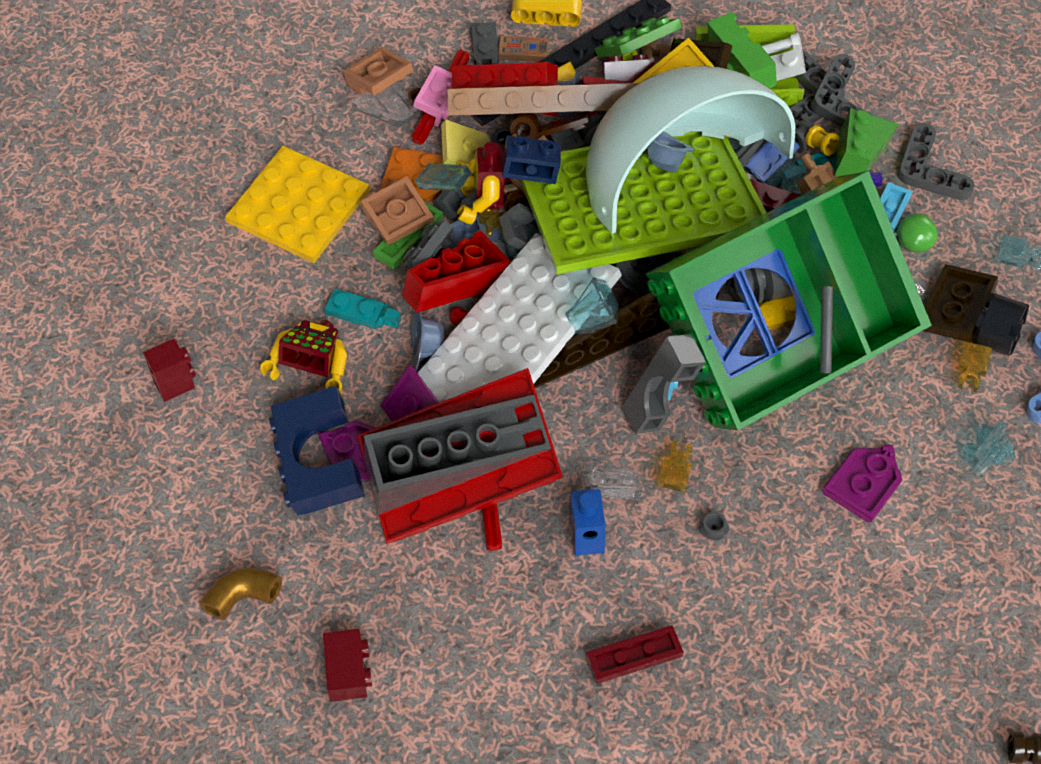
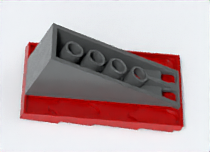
[357,368,562,544]

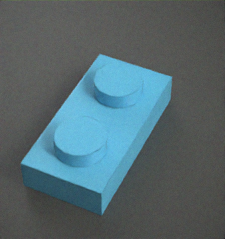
[880,182,913,232]

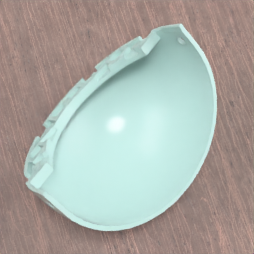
[586,66,795,234]

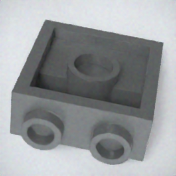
[404,221,455,270]

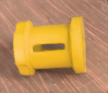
[805,125,840,156]

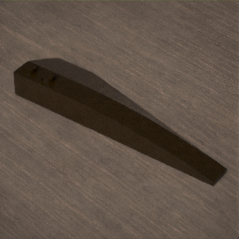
[534,290,720,388]

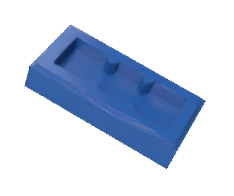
[744,134,800,183]

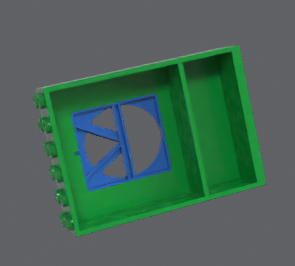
[646,171,932,431]

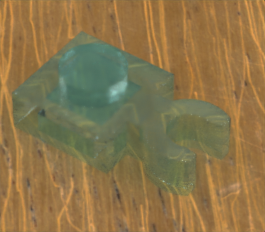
[996,235,1041,269]

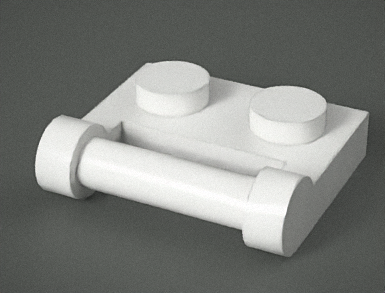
[762,33,806,81]

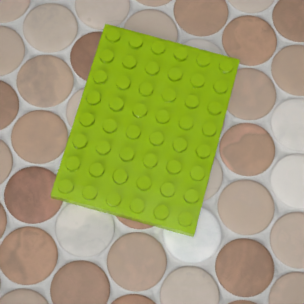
[520,131,767,275]

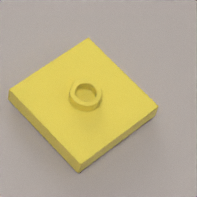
[441,119,490,175]

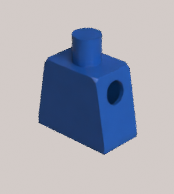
[569,489,605,556]

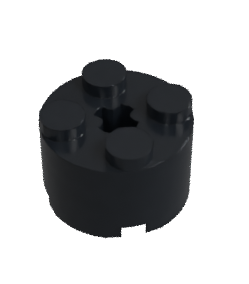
[972,292,1029,356]

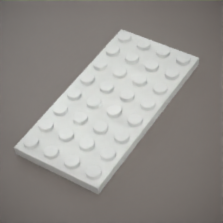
[418,233,622,402]

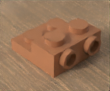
[343,47,413,96]
[361,177,434,246]

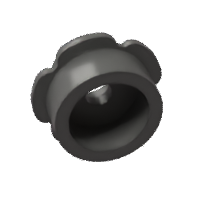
[700,512,729,541]

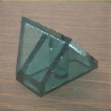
[565,277,618,335]

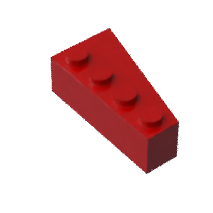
[452,62,558,117]
[401,230,511,313]

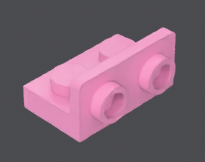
[413,65,452,127]

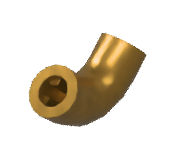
[199,567,282,620]

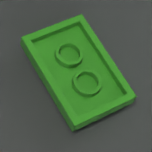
[595,16,682,57]

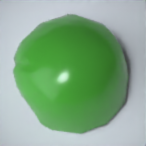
[895,213,938,253]

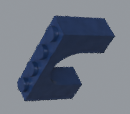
[269,386,365,516]

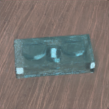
[415,164,471,191]

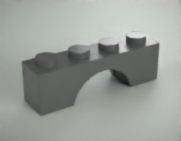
[622,334,706,434]

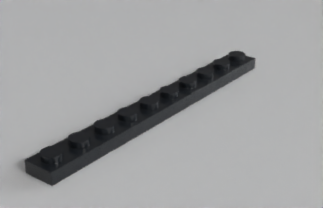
[470,0,671,126]

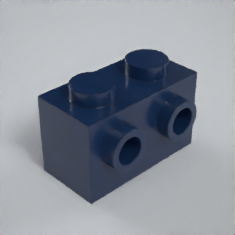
[502,135,561,184]

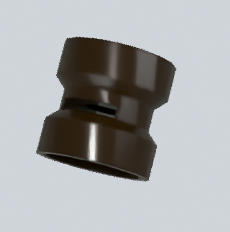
[1007,731,1041,764]

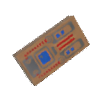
[498,36,549,62]

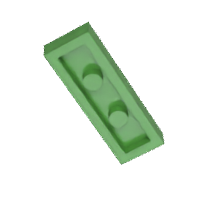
[373,201,444,270]

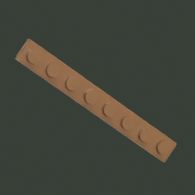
[447,83,639,116]

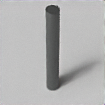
[820,286,833,373]

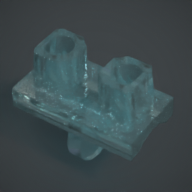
[962,421,1016,477]

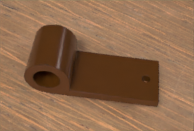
[510,111,591,139]

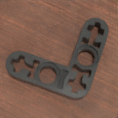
[790,51,845,128]
[811,54,874,127]
[898,123,974,200]

